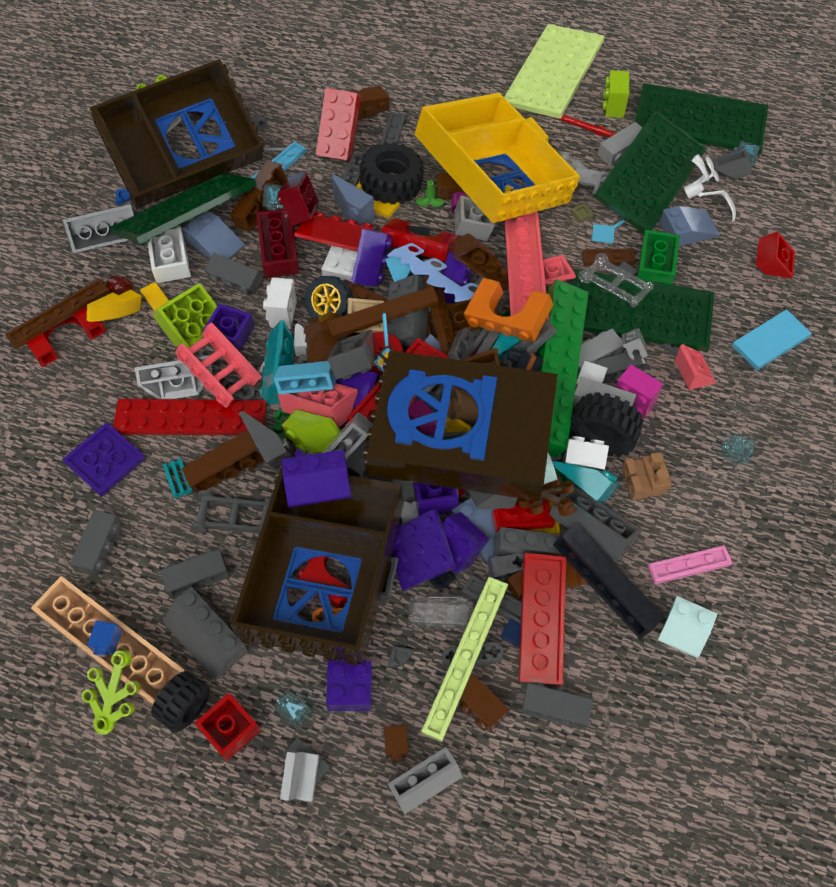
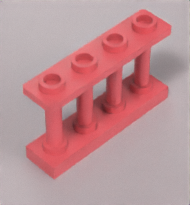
[175,323,262,408]

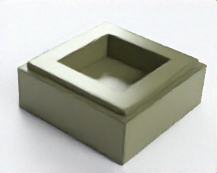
[570,203,594,224]

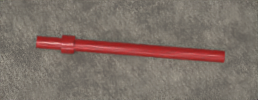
[549,114,616,138]

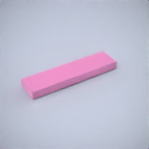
[647,545,732,585]

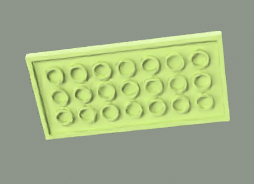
[504,24,604,119]

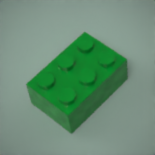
[636,230,680,285]

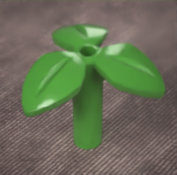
[416,180,444,207]

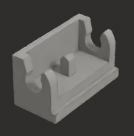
[622,328,648,360]

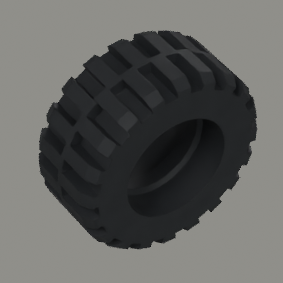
[359,142,424,205]

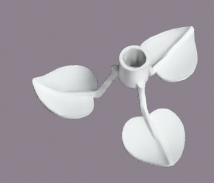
[684,154,736,222]

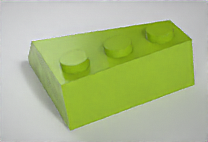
[152,283,217,348]

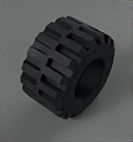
[151,670,210,733]

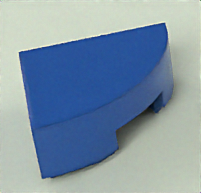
[115,189,131,205]

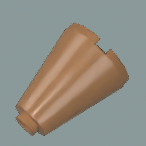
[446,387,479,423]

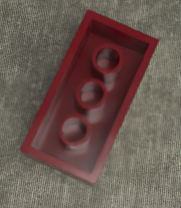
[277,171,319,226]
[256,209,300,278]

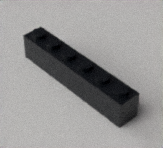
[553,523,664,639]

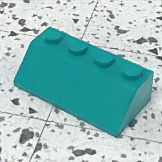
[260,320,295,404]

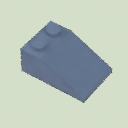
[332,174,375,225]
[659,206,720,246]
[182,211,245,259]
[452,498,498,563]

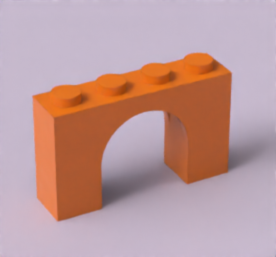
[464,278,553,342]

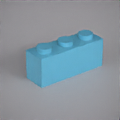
[273,361,336,394]

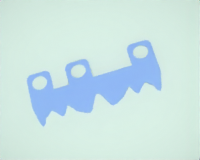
[387,243,478,302]

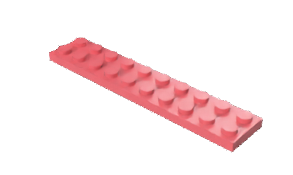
[504,211,549,320]

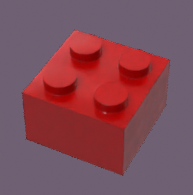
[194,693,261,762]

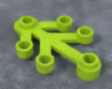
[82,649,140,735]

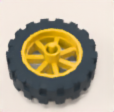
[304,276,353,318]

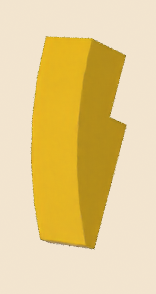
[87,290,142,322]

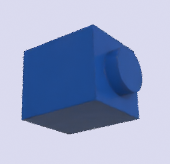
[87,621,122,657]

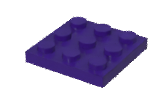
[62,422,146,497]
[391,509,456,591]

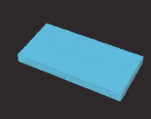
[732,309,812,371]

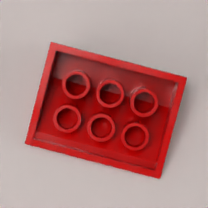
[294,211,378,252]

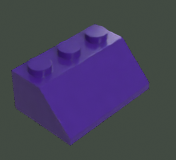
[351,229,392,287]
[281,449,351,507]

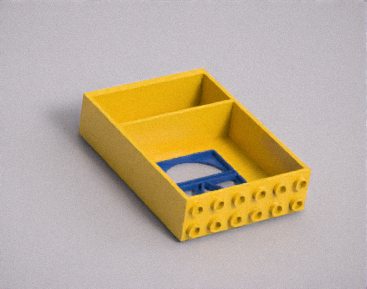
[414,93,581,223]

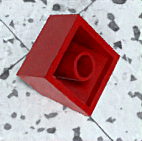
[755,231,795,279]

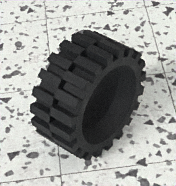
[570,392,644,457]

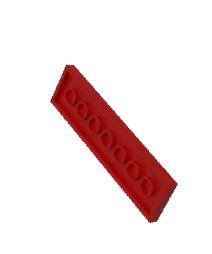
[113,399,267,436]

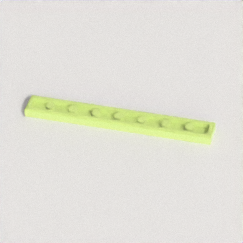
[421,577,508,742]

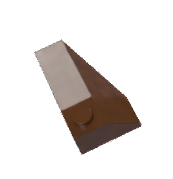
[453,233,509,291]
[303,312,342,363]

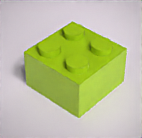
[602,70,629,118]

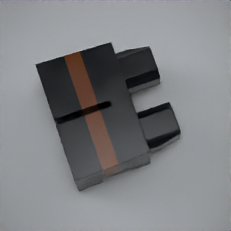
[501,347,544,371]

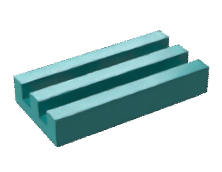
[162,458,193,499]

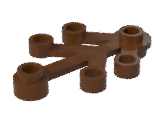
[518,475,575,516]

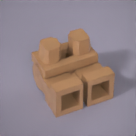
[621,453,672,501]

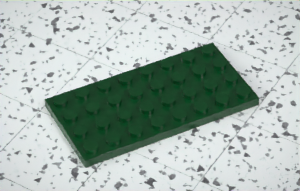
[635,83,768,154]
[593,110,707,234]
[109,172,257,245]
[571,269,714,352]

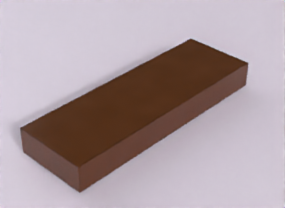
[582,248,636,266]

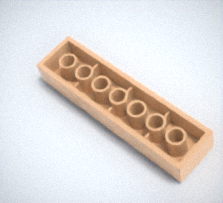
[31,576,185,706]

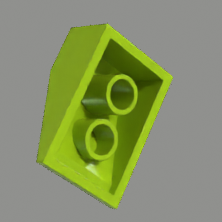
[281,410,340,454]

